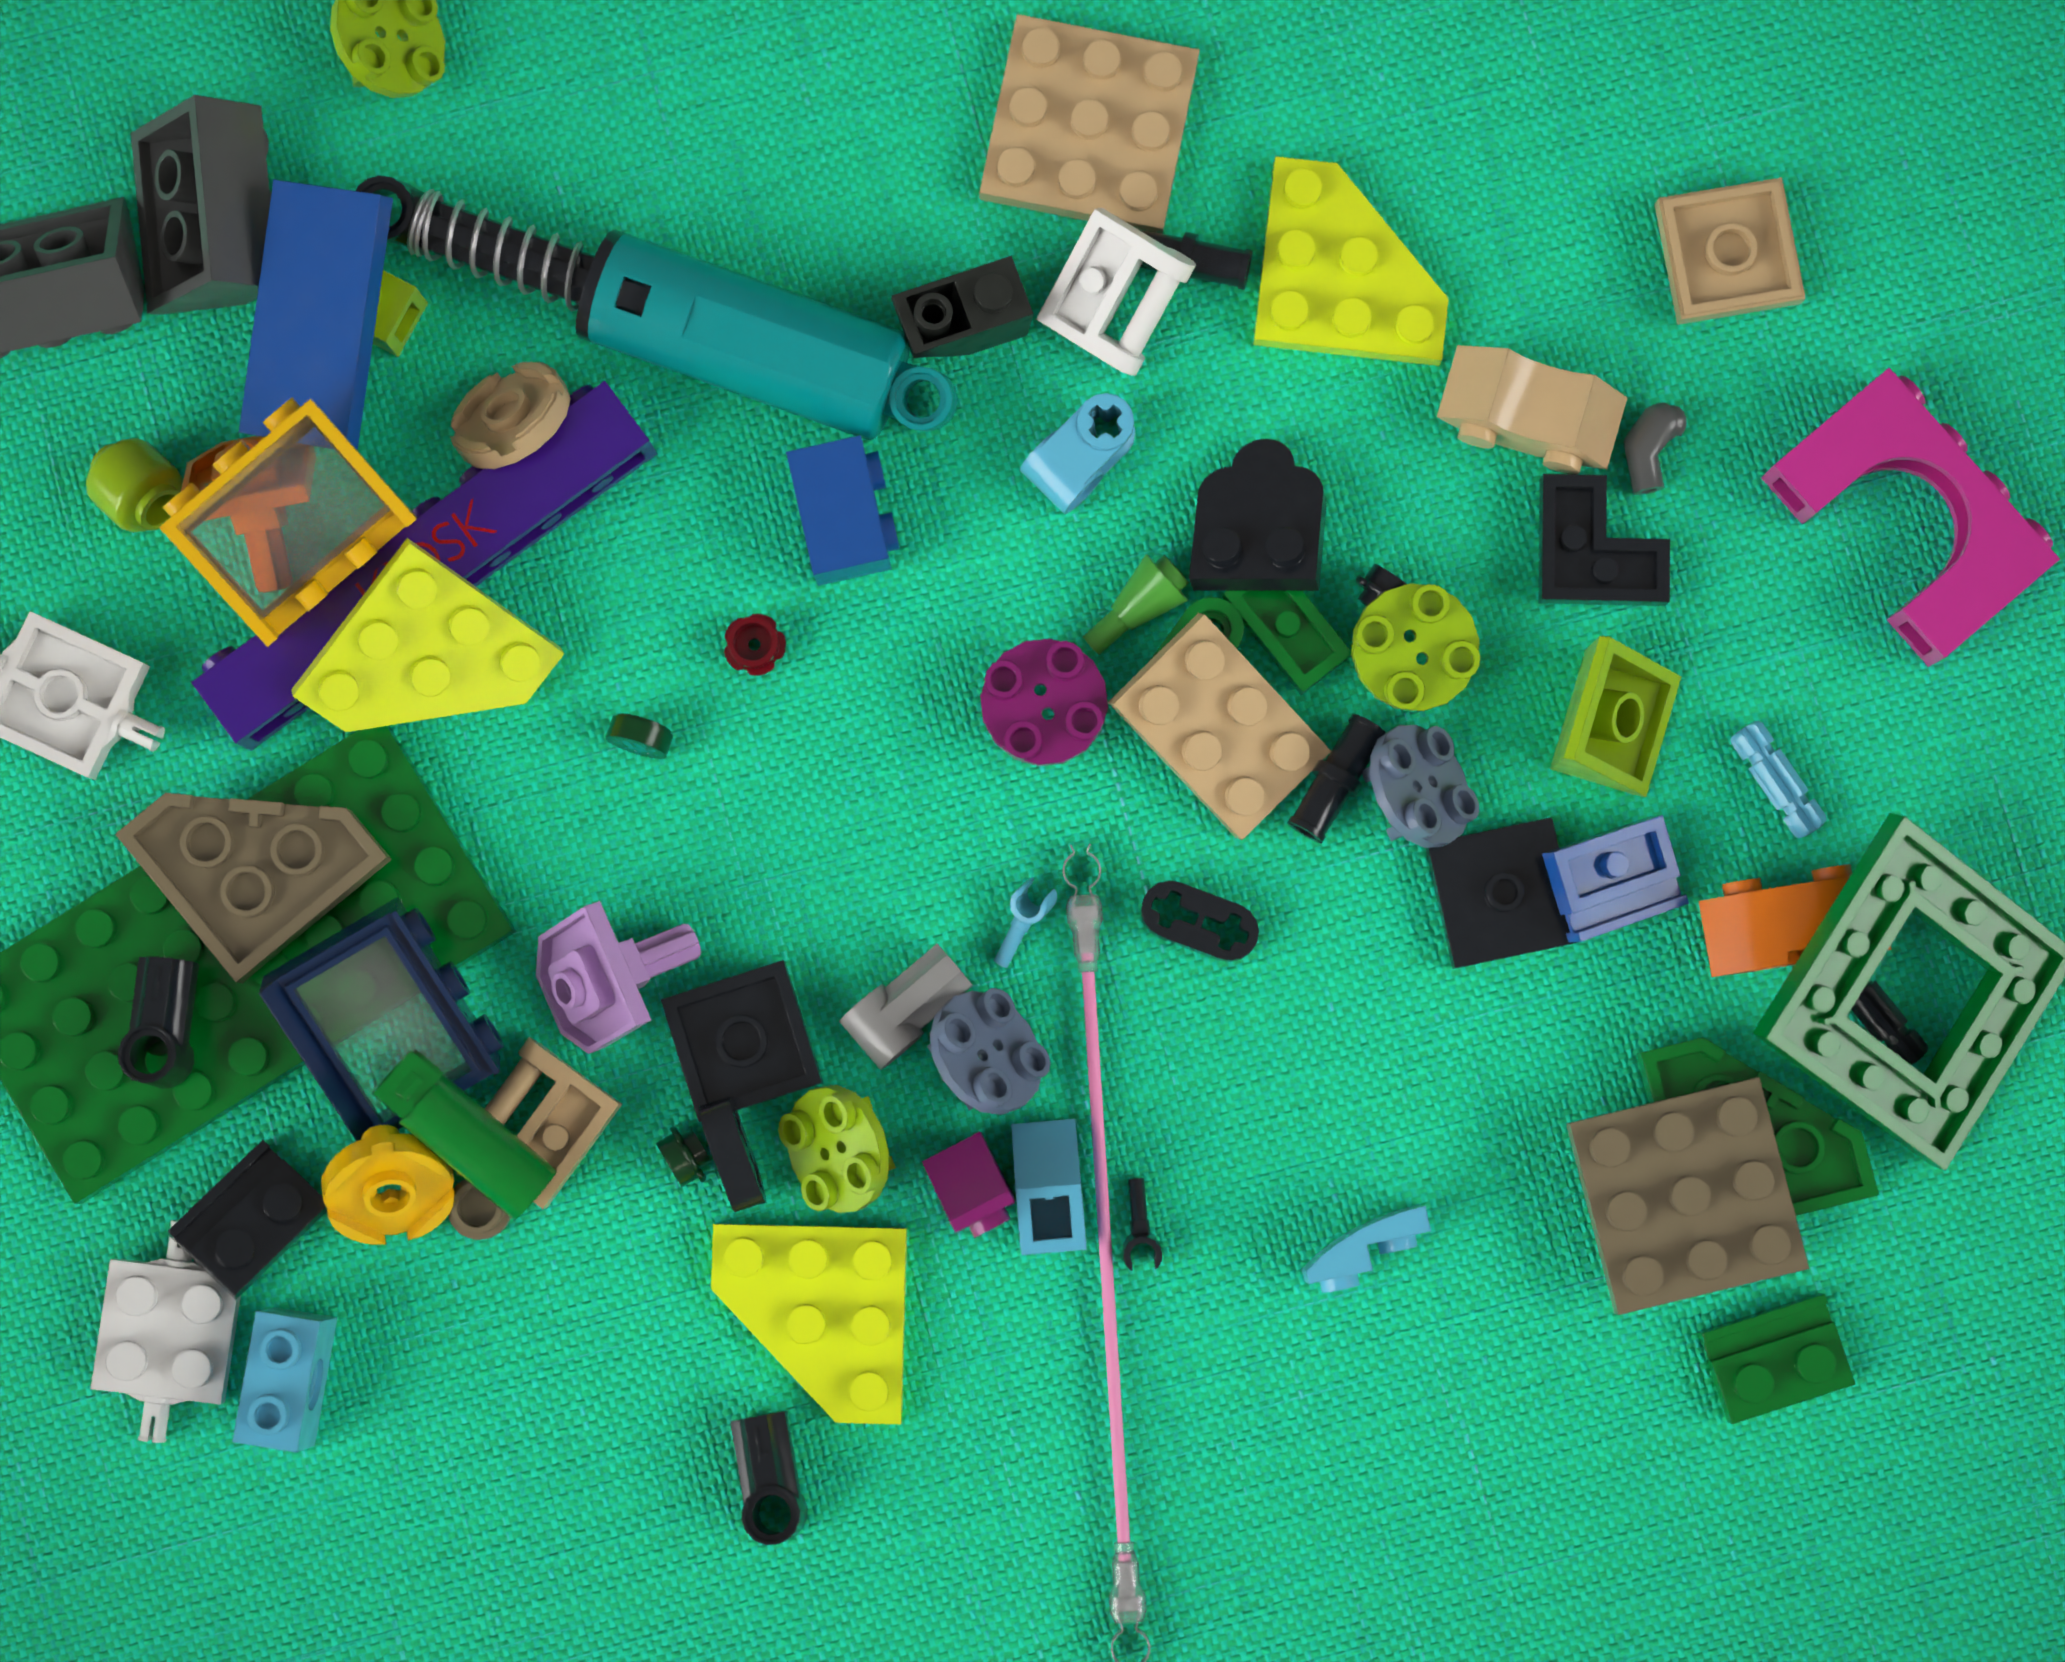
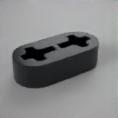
[1141,881,1259,962]
[699,1096,766,1212]

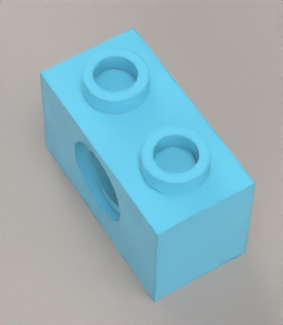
[232,1307,338,1453]

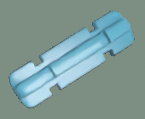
[1731,721,1827,838]

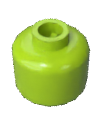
[86,438,183,533]

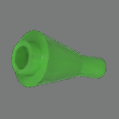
[1083,553,1190,655]

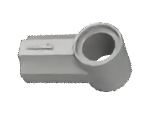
[839,944,973,1070]

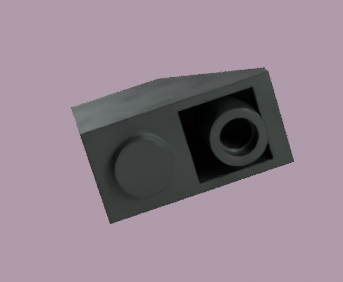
[891,256,1033,358]

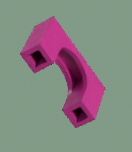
[1761,368,2060,667]

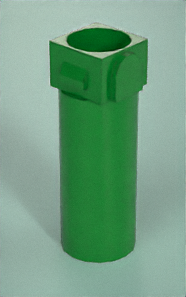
[371,1050,557,1220]

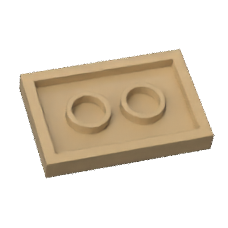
[1108,613,1331,840]

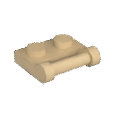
[485,1037,622,1209]

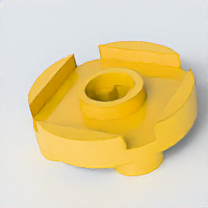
[321,1125,455,1245]

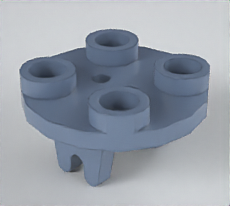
[1362,725,1479,848]
[927,988,1050,1115]

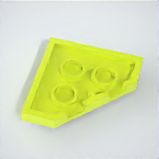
[1253,156,1449,366]
[291,538,564,732]
[711,1224,907,1425]

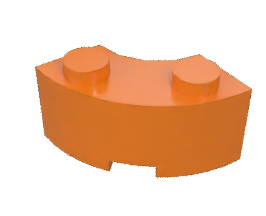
[1698,864,1892,977]

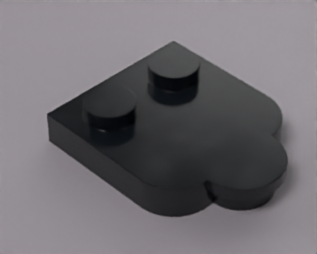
[1189,439,1327,591]

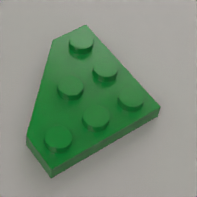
[1637,1037,1879,1216]

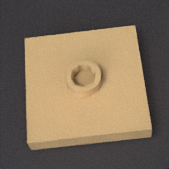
[1654,177,1806,325]

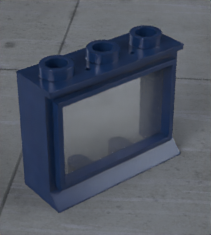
[259,897,504,1141]

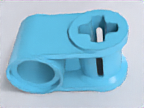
[1020,393,1135,514]

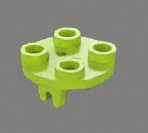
[330,0,445,98]
[1351,583,1481,711]
[778,1085,896,1213]

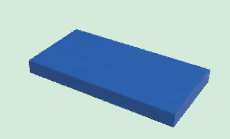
[239,179,393,450]

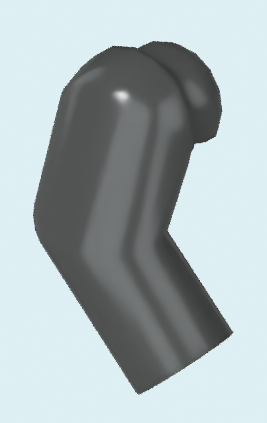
[1624,402,1687,495]

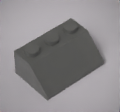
[131,95,272,315]
[0,197,145,358]

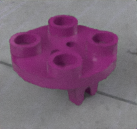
[980,638,1108,766]

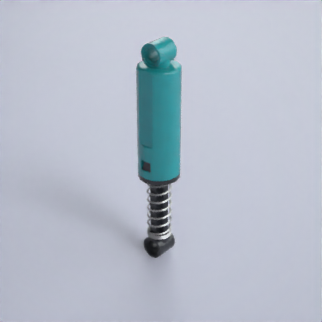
[356,175,958,440]

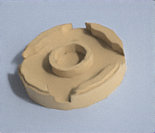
[450,362,571,469]

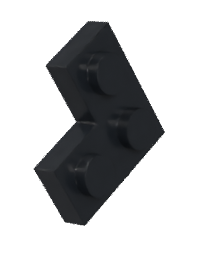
[1538,474,1670,606]

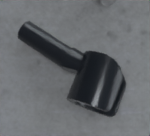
[1123,1178,1162,1271]

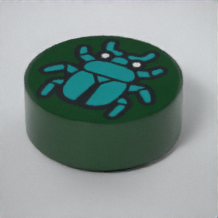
[606,713,673,759]

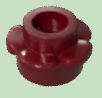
[724,613,786,676]

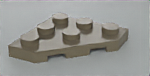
[115,793,392,983]

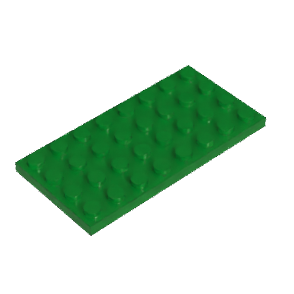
[0,726,516,1204]

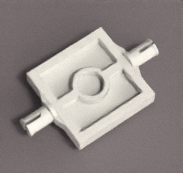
[0,611,165,780]
[90,1220,241,1443]

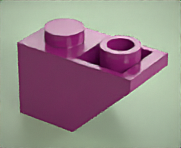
[922,1132,1016,1238]

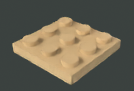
[979,14,1200,233]

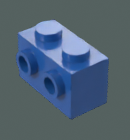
[786,435,900,586]

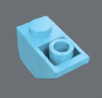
[1011,1119,1087,1255]

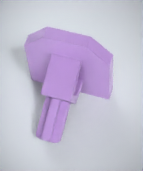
[536,901,701,1054]

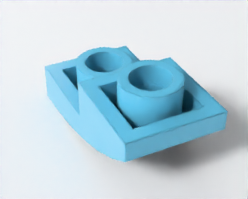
[1302,1205,1431,1293]

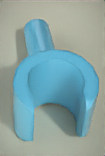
[994,877,1057,968]

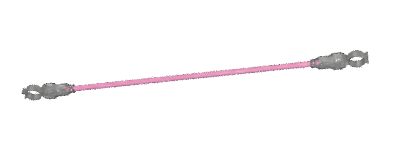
[1063,844,1150,1662]

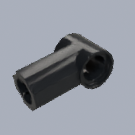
[118,956,199,1089]
[730,1411,808,1545]

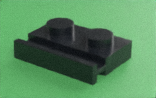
[167,1140,327,1300]

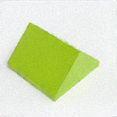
[1550,636,1681,797]

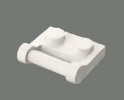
[1036,208,1196,376]

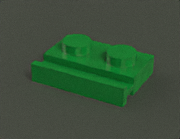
[1697,1293,1856,1424]

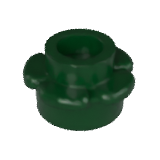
[656,1126,712,1187]

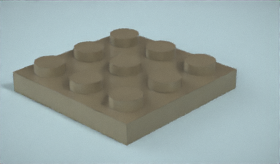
[1566,1077,1809,1315]

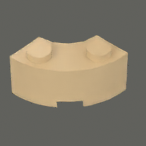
[1437,345,1627,475]

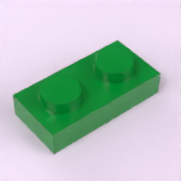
[1222,591,1351,695]

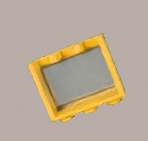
[159,397,417,647]

